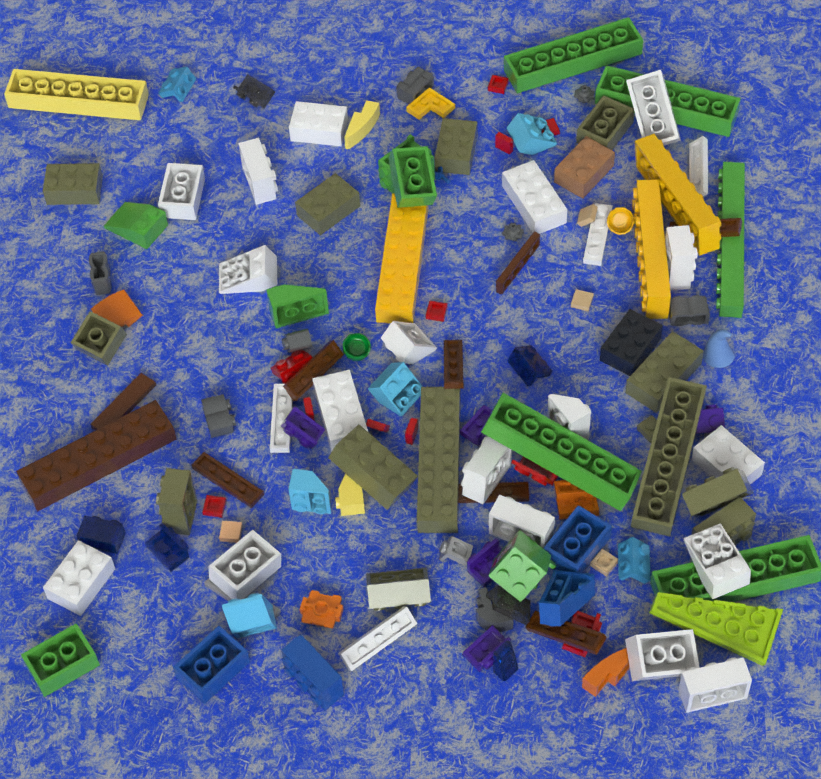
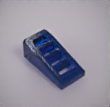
[493,640,518,681]

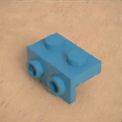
[158,66,196,102]
[618,537,651,584]

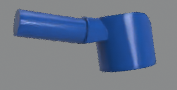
[435,167,451,184]

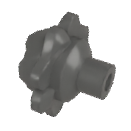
[574,85,595,103]
[502,223,524,241]

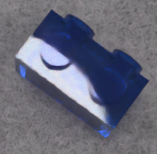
[76,516,125,554]

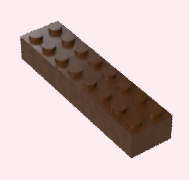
[16,400,177,512]

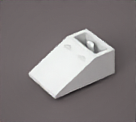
[219,245,277,294]
[684,523,751,599]

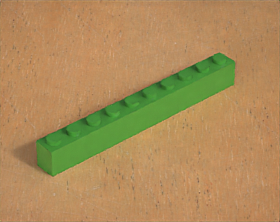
[716,162,745,318]

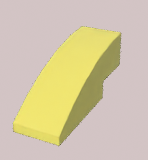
[344,100,380,149]

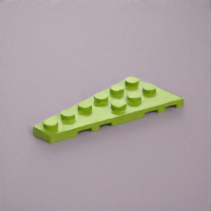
[649,592,783,666]

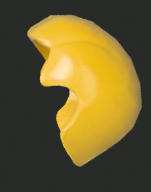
[607,207,635,235]

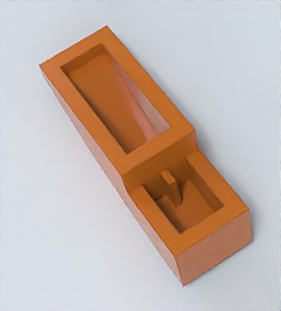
[582,648,630,697]

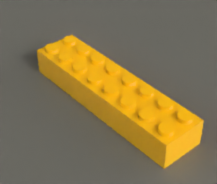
[635,134,721,256]
[632,179,671,319]
[375,193,429,323]

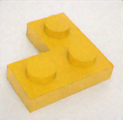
[406,87,455,120]

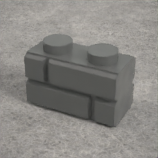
[396,67,434,105]

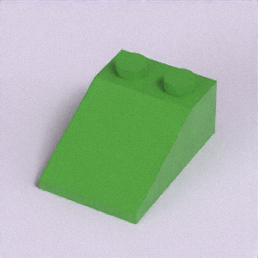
[104,202,168,249]
[266,285,329,328]

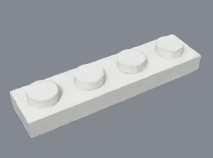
[689,136,708,197]
[583,203,613,266]
[270,384,293,453]
[338,606,417,671]

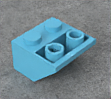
[507,113,557,155]
[368,362,423,416]
[288,469,332,514]
[222,593,277,639]

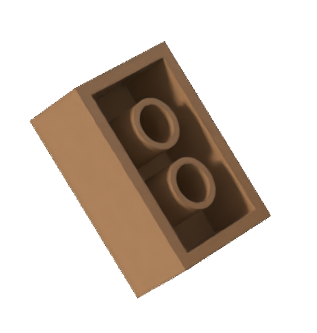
[554,136,615,199]

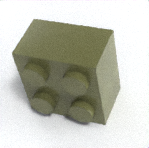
[70,311,127,366]

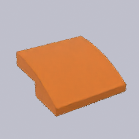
[91,289,143,327]
[554,480,599,520]

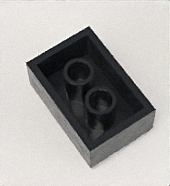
[600,309,663,376]

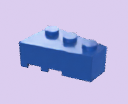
[539,570,595,626]

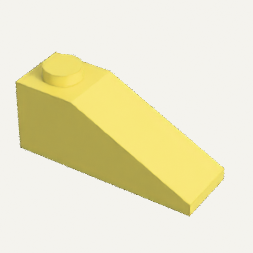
[335,473,365,516]

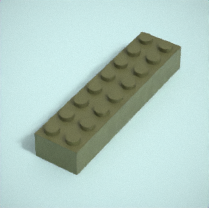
[631,377,707,537]
[417,387,461,533]

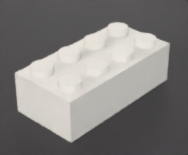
[626,70,681,146]
[502,160,567,234]
[312,370,368,452]

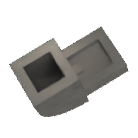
[476,587,513,632]

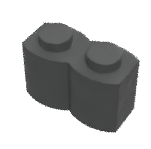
[89,251,112,295]
[669,295,710,326]
[281,329,312,353]
[201,394,236,438]

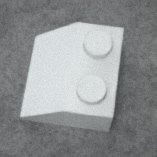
[381,321,437,364]

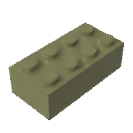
[625,331,704,413]
[328,424,418,510]

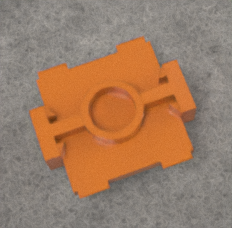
[299,590,344,629]

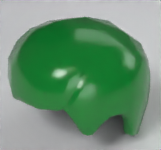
[342,333,371,361]

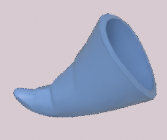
[703,329,735,368]

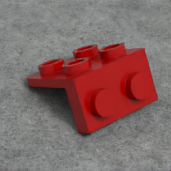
[511,456,558,486]

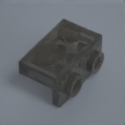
[233,74,275,109]
[486,585,531,625]

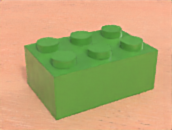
[388,146,437,208]
[21,623,100,697]

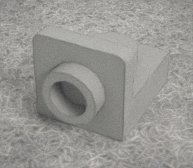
[439,536,473,566]

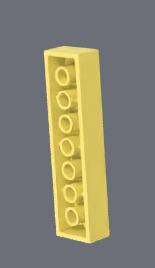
[4,69,149,120]

